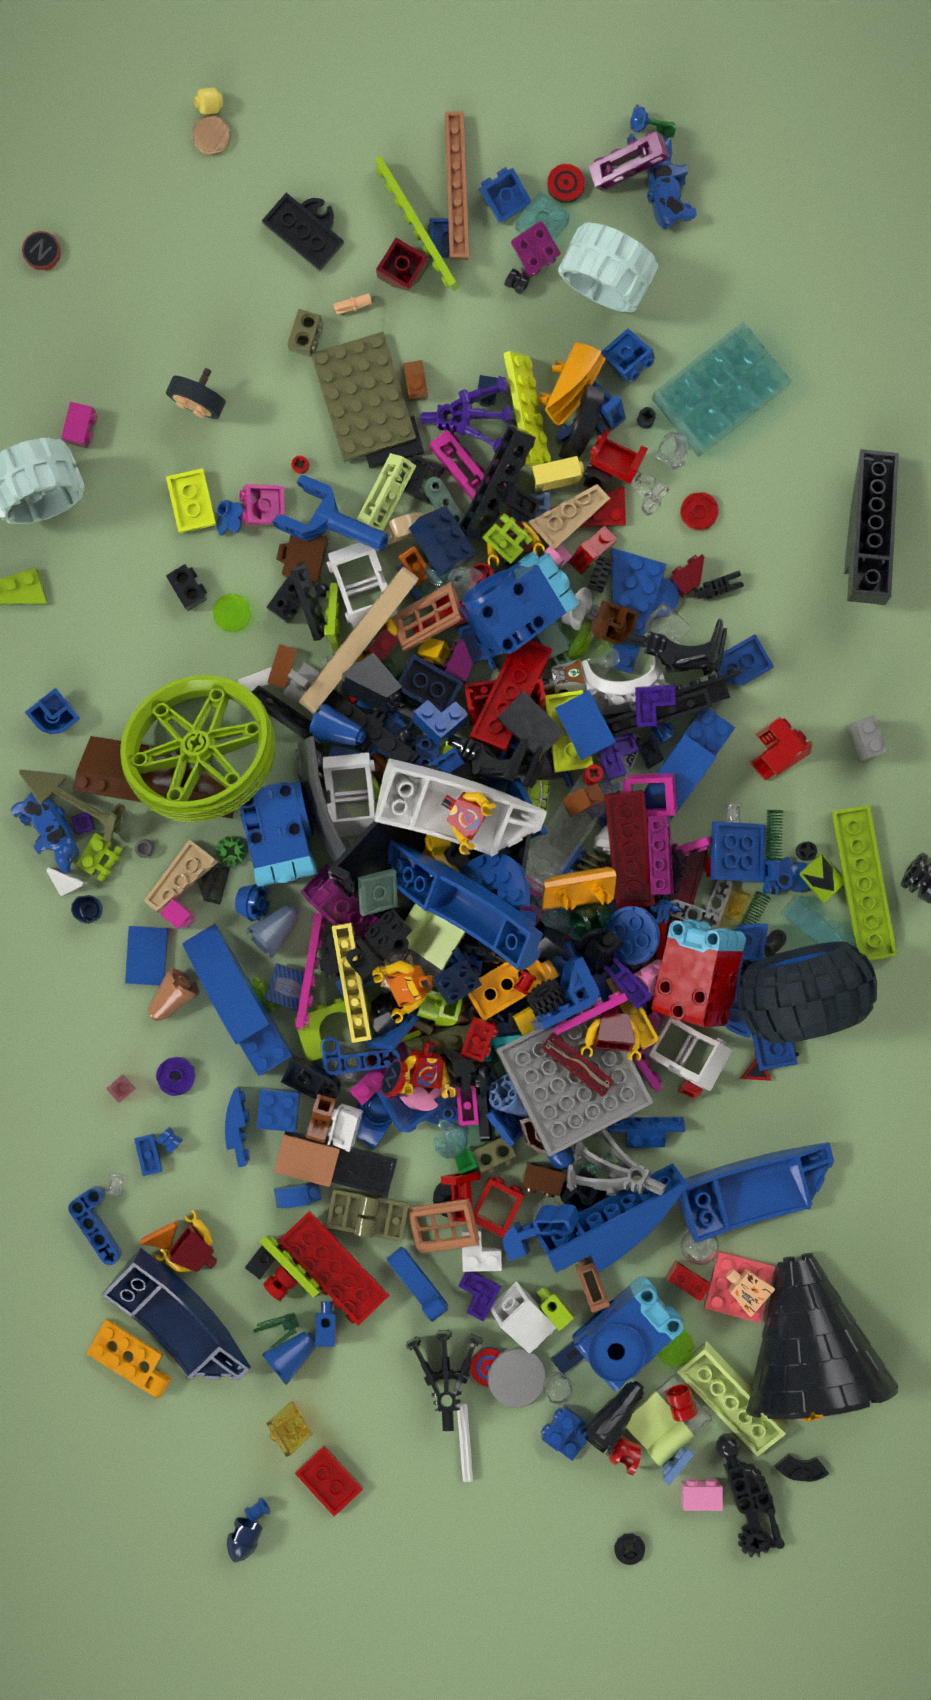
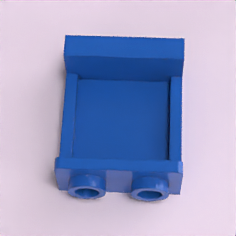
[377,1090,436,1133]

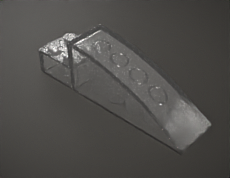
[525,752,632,897]

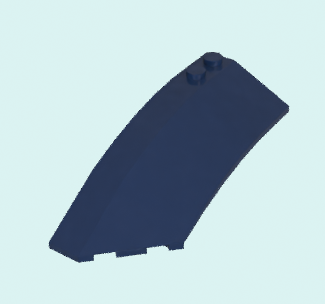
[102,1248,251,1380]

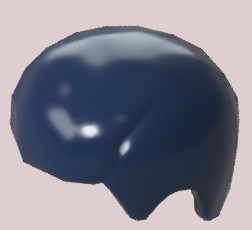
[71,895,103,924]

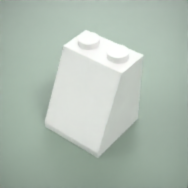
[490,1281,556,1354]

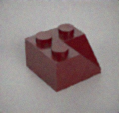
[376,237,429,290]

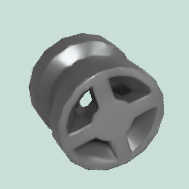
[584,604,600,623]

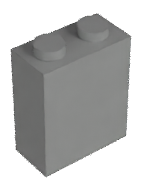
[846,715,887,762]

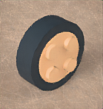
[166,368,226,419]

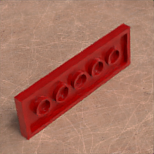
[470,640,553,752]

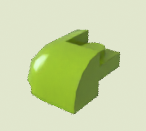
[417,976,462,1026]

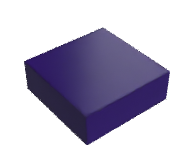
[71,812,96,835]

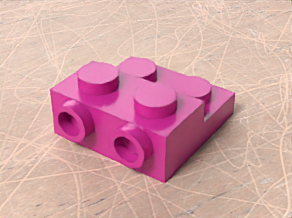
[239,484,285,526]

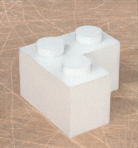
[462,1228,502,1272]

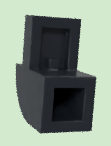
[584,928,624,975]

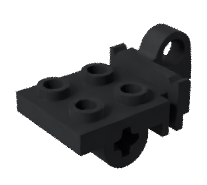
[346,908,413,980]

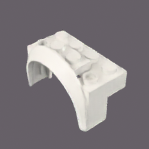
[582,656,664,715]

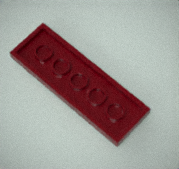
[604,790,655,910]

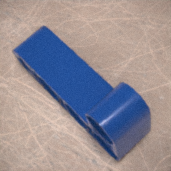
[321,1036,400,1075]
[68,1186,122,1265]
[387,1246,448,1322]

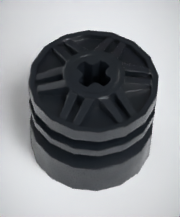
[900,852,931,904]

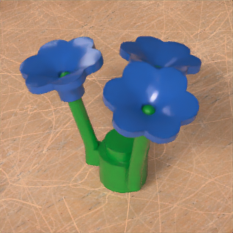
[627,104,676,159]

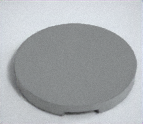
[487,1348,545,1408]

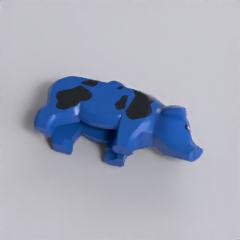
[647,137,697,230]
[10,792,79,873]

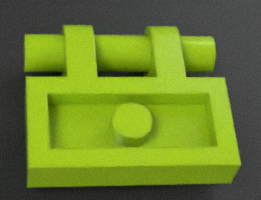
[482,513,533,564]
[76,832,123,882]

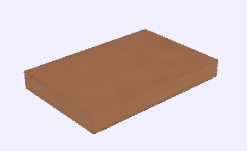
[274,1134,340,1187]

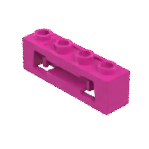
[429,430,484,500]

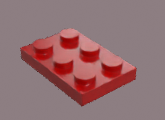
[295,1445,363,1516]

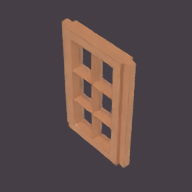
[393,582,463,652]
[408,1198,480,1253]

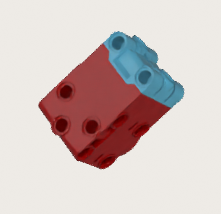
[652,918,746,1028]

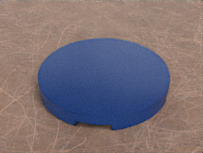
[606,906,660,965]

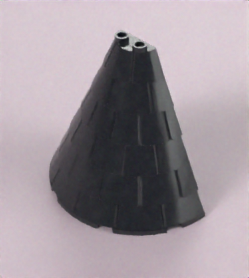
[746,1253,898,1419]

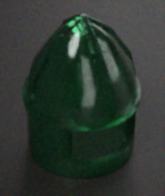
[570,903,612,937]

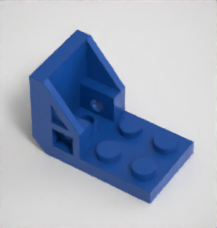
[531,956,600,1030]

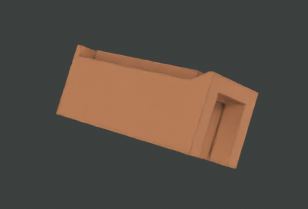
[575,1258,610,1313]

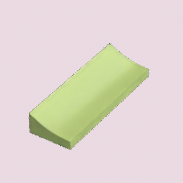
[677,1341,787,1457]

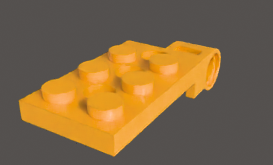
[86,1319,171,1398]

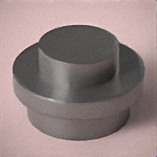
[135,839,154,858]

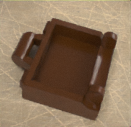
[276,535,328,583]

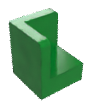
[452,1146,478,1174]

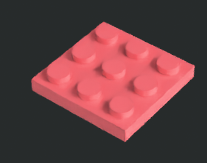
[704,1251,775,1323]

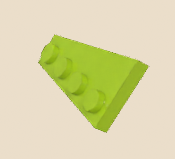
[259,1236,321,1298]

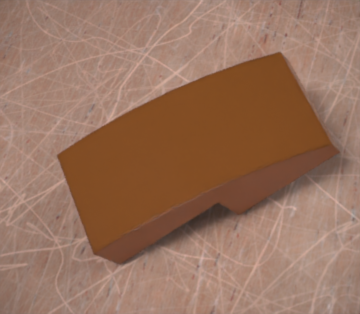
[267,644,297,689]

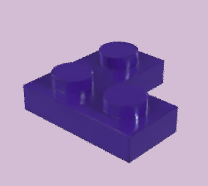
[635,685,676,727]
[598,732,639,781]
[458,1271,501,1322]

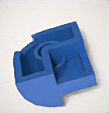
[25,687,80,734]

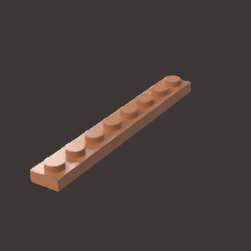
[444,111,469,260]

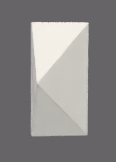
[47,867,87,896]

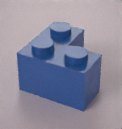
[413,700,469,747]

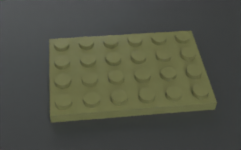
[311,332,416,462]

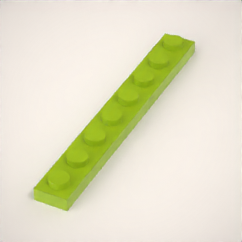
[374,155,460,292]

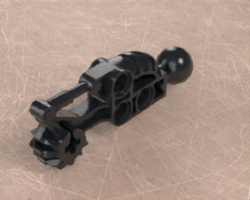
[716,1433,785,1558]

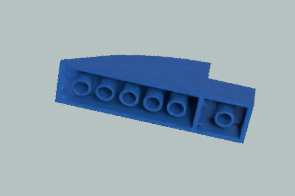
[644,708,736,827]
[182,924,293,1076]
[536,1163,688,1273]

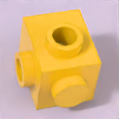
[418,638,451,667]

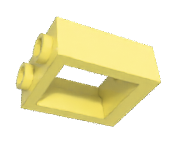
[531,456,584,493]

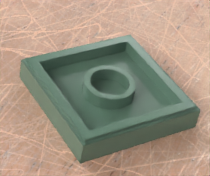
[358,869,398,916]

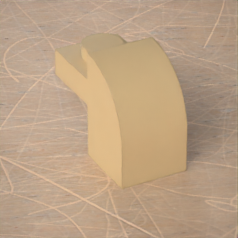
[383,513,422,547]

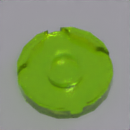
[213,594,251,632]
[657,1329,694,1366]

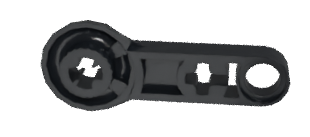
[475,1062,492,1142]

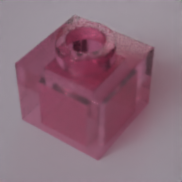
[106,1074,136,1103]

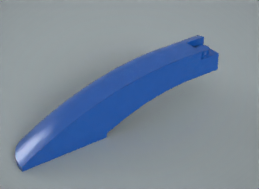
[388,839,543,970]

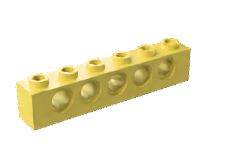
[332,923,372,1043]

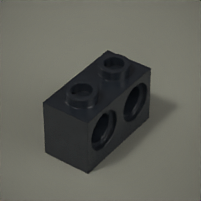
[165,564,207,611]

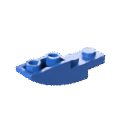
[225,1087,250,1168]

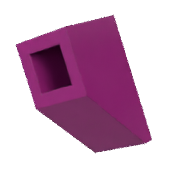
[443,638,473,684]

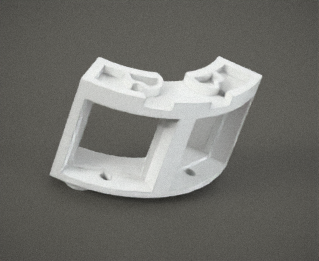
[327,543,397,628]
[640,1013,732,1091]

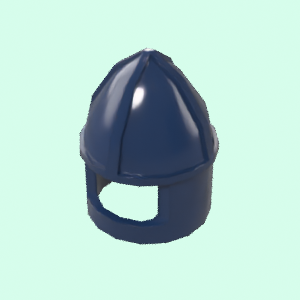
[227,1517,263,1563]

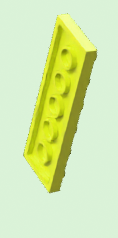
[503,351,551,467]

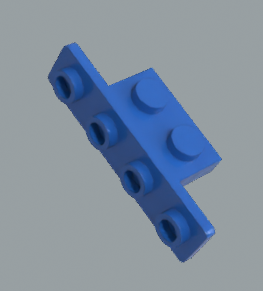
[607,1116,685,1148]

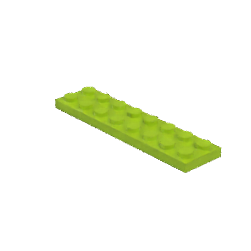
[831,805,897,961]

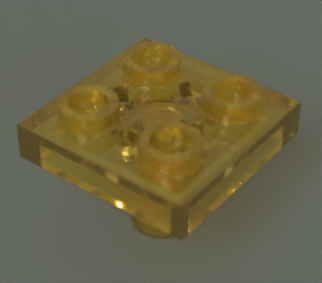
[266,1401,313,1457]

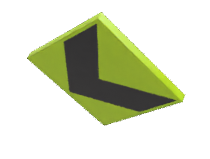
[799,853,844,904]

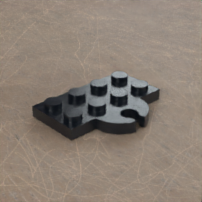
[262,192,344,272]

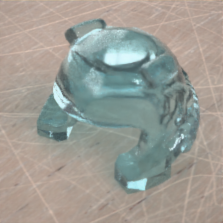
[434,1119,470,1159]

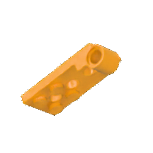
[468,959,559,1020]

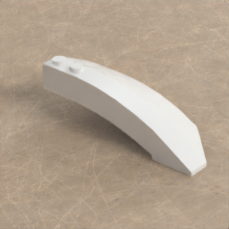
[374,758,547,857]

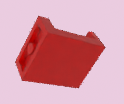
[589,429,648,484]

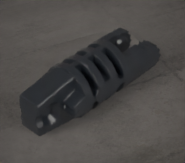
[694,570,744,599]

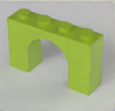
[293,992,376,1062]

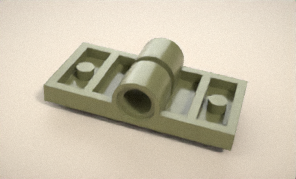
[326,1188,409,1242]

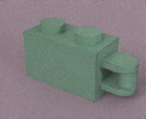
[536,619,571,666]

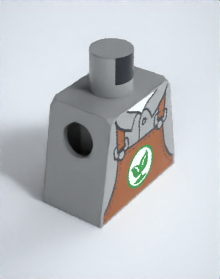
[543,659,586,694]

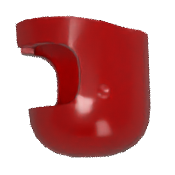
[608,1438,642,1476]

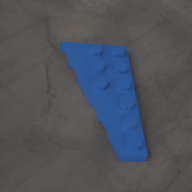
[612,548,667,674]

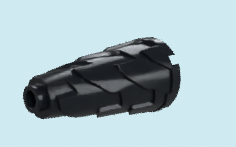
[579,1381,644,1456]

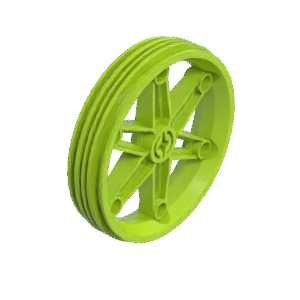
[120,675,276,822]

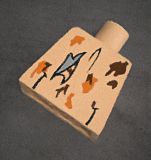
[725,1268,775,1317]

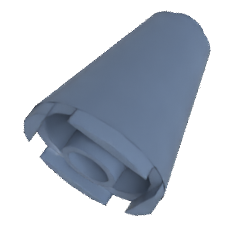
[245,905,298,958]

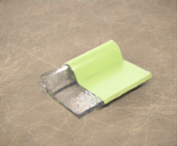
[384,903,466,990]
[626,1375,713,1467]

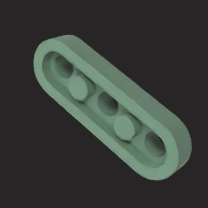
[424,477,464,526]

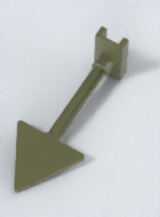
[19,769,125,843]

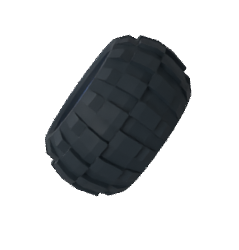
[737,941,877,1043]

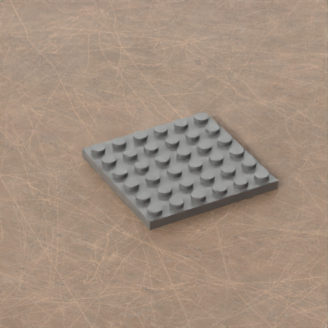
[496,997,653,1157]

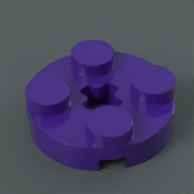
[156,1057,196,1096]

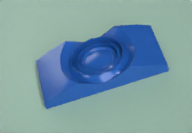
[355,1089,393,1149]

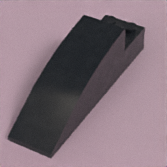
[844,449,899,605]

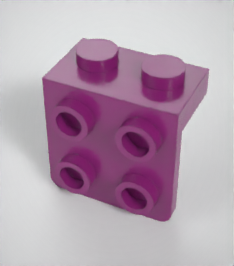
[511,221,561,277]

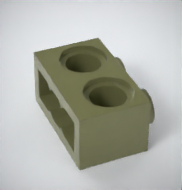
[287,309,324,357]
[471,1135,516,1173]

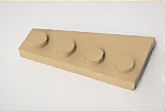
[528,484,610,550]
[144,839,219,913]

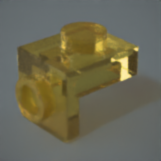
[723,887,750,921]

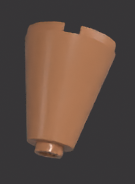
[148,968,200,1021]

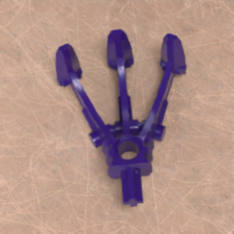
[420,376,518,452]

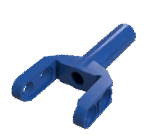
[272,475,389,551]

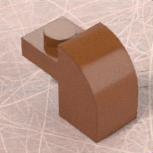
[306,1094,336,1143]

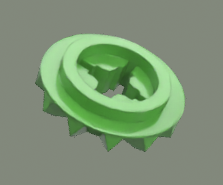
[216,836,246,866]

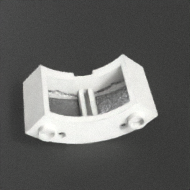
[323,752,376,837]

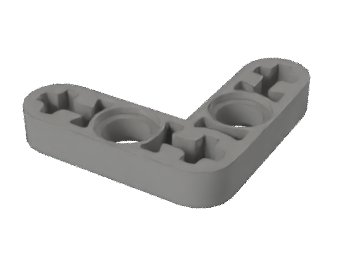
[668,880,733,929]

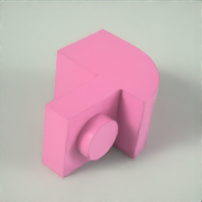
[398,1086,444,1111]

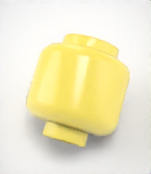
[194,87,223,115]

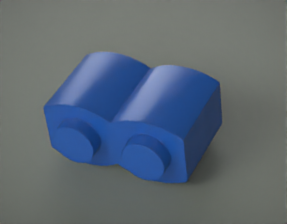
[533,1204,579,1235]

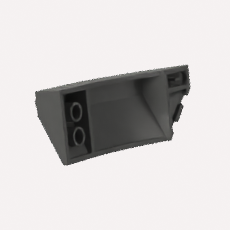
[295,736,350,862]

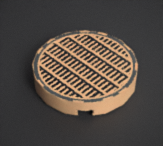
[192,115,230,155]

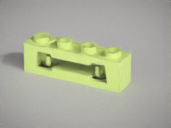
[356,453,416,531]

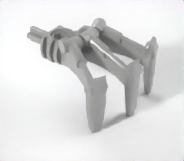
[567,1127,666,1196]

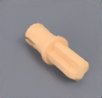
[334,293,372,314]

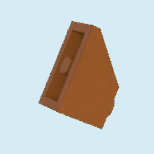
[403,360,428,401]

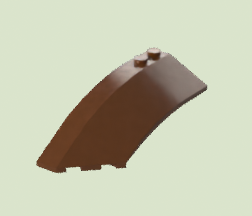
[73,736,234,819]

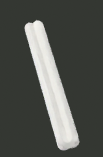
[457,1404,473,1482]

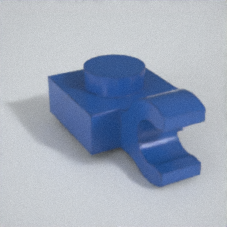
[763,861,780,894]

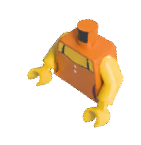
[372,961,434,1023]

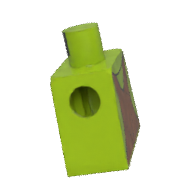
[536,1286,576,1331]

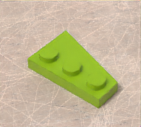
[0,568,48,605]
[324,583,341,652]

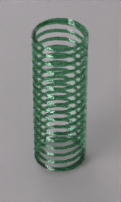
[765,810,784,861]
[737,891,771,927]

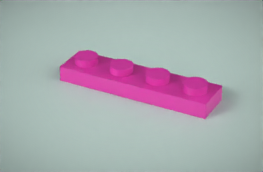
[553,991,628,1035]
[349,1042,408,1105]

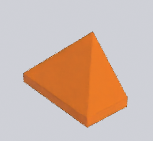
[139,1220,178,1249]

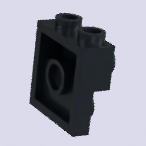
[319,934,340,978]

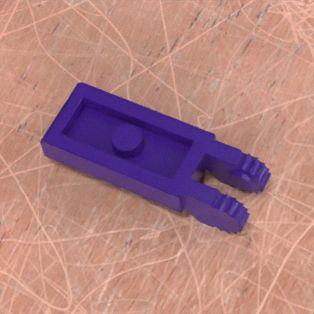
[603,957,652,1010]

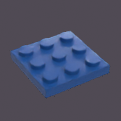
[711,821,766,882]

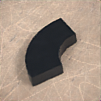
[774,1454,829,1482]

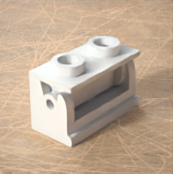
[327,1103,363,1152]

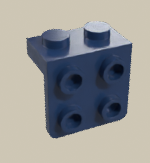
[432,947,482,1005]

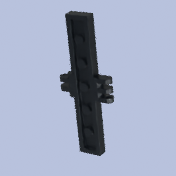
[322,689,420,764]

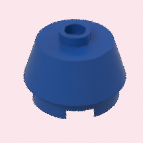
[235,884,270,921]

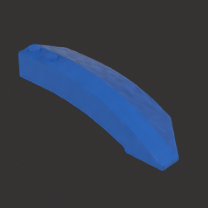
[677,1142,834,1243]

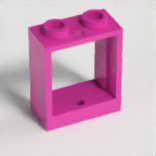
[623,773,677,817]

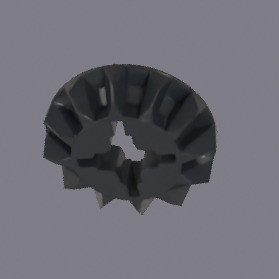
[614,1533,645,1565]

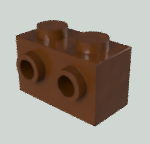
[522,1162,565,1198]

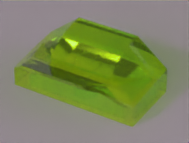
[567,621,594,661]

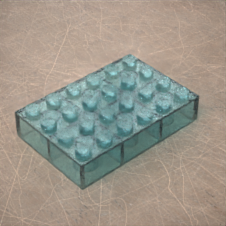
[651,321,792,457]

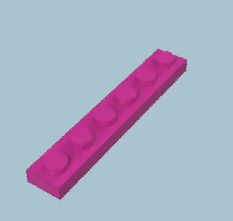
[295,913,326,1031]

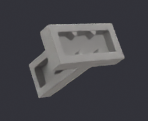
[283,662,320,705]

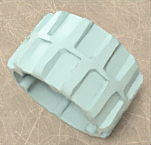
[558,222,658,313]
[0,437,85,525]

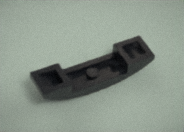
[558,383,605,460]

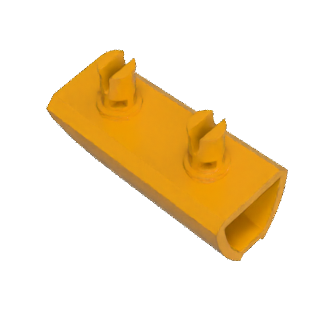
[537,342,606,425]
[541,867,616,910]

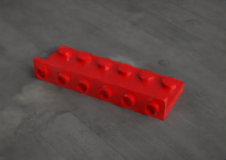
[278,1210,389,1326]

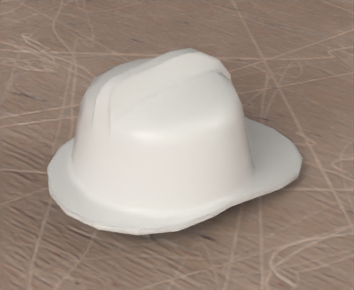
[559,587,592,630]

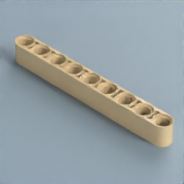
[298,566,419,714]

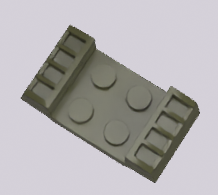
[404,1025,481,1068]

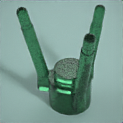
[253,1312,300,1349]

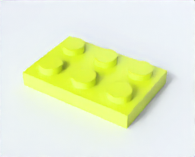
[166,468,216,534]

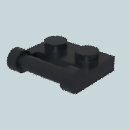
[401,455,445,504]

